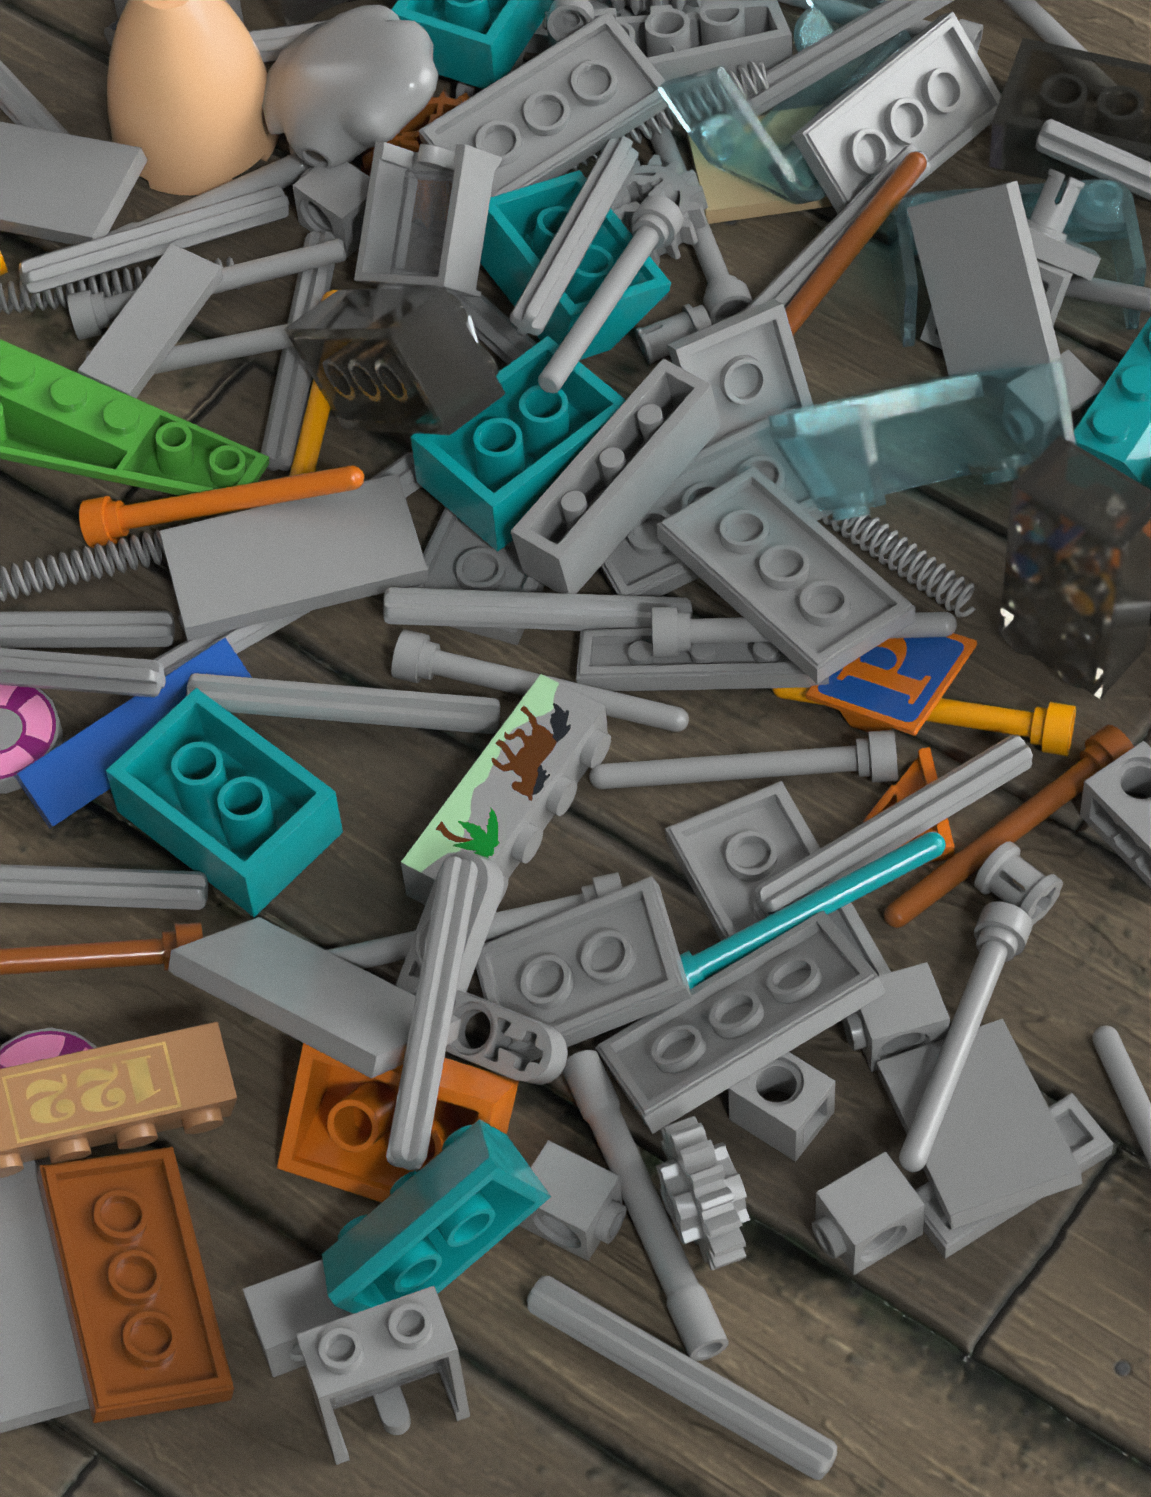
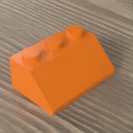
[277,1043,519,1202]

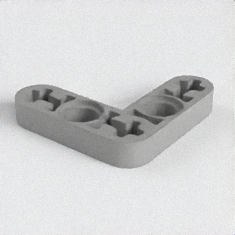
[396,851,568,1085]

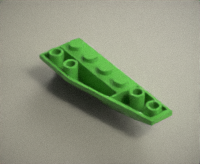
[0,339,269,496]

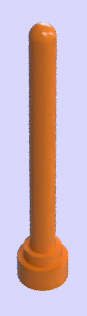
[79,465,364,548]

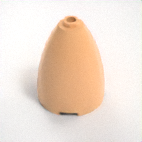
[107,0,279,196]

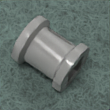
[974,841,1063,925]

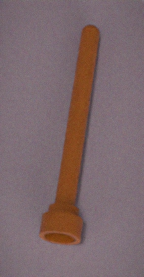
[785,152,927,336]
[884,724,1134,928]
[0,922,203,975]

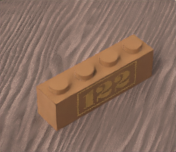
[0,1022,237,1178]

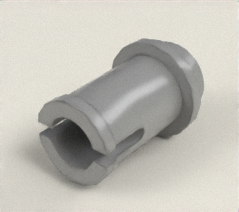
[635,304,712,365]

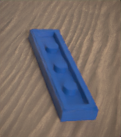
[14,638,252,829]

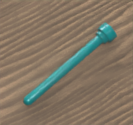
[680,832,946,989]

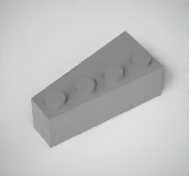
[545,0,793,117]

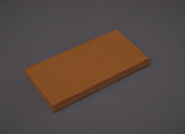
[37,1147,234,1423]

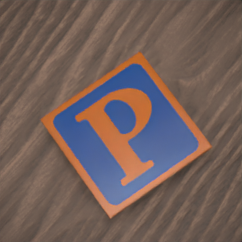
[805,633,978,736]

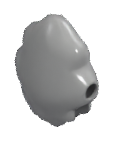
[262,5,438,169]

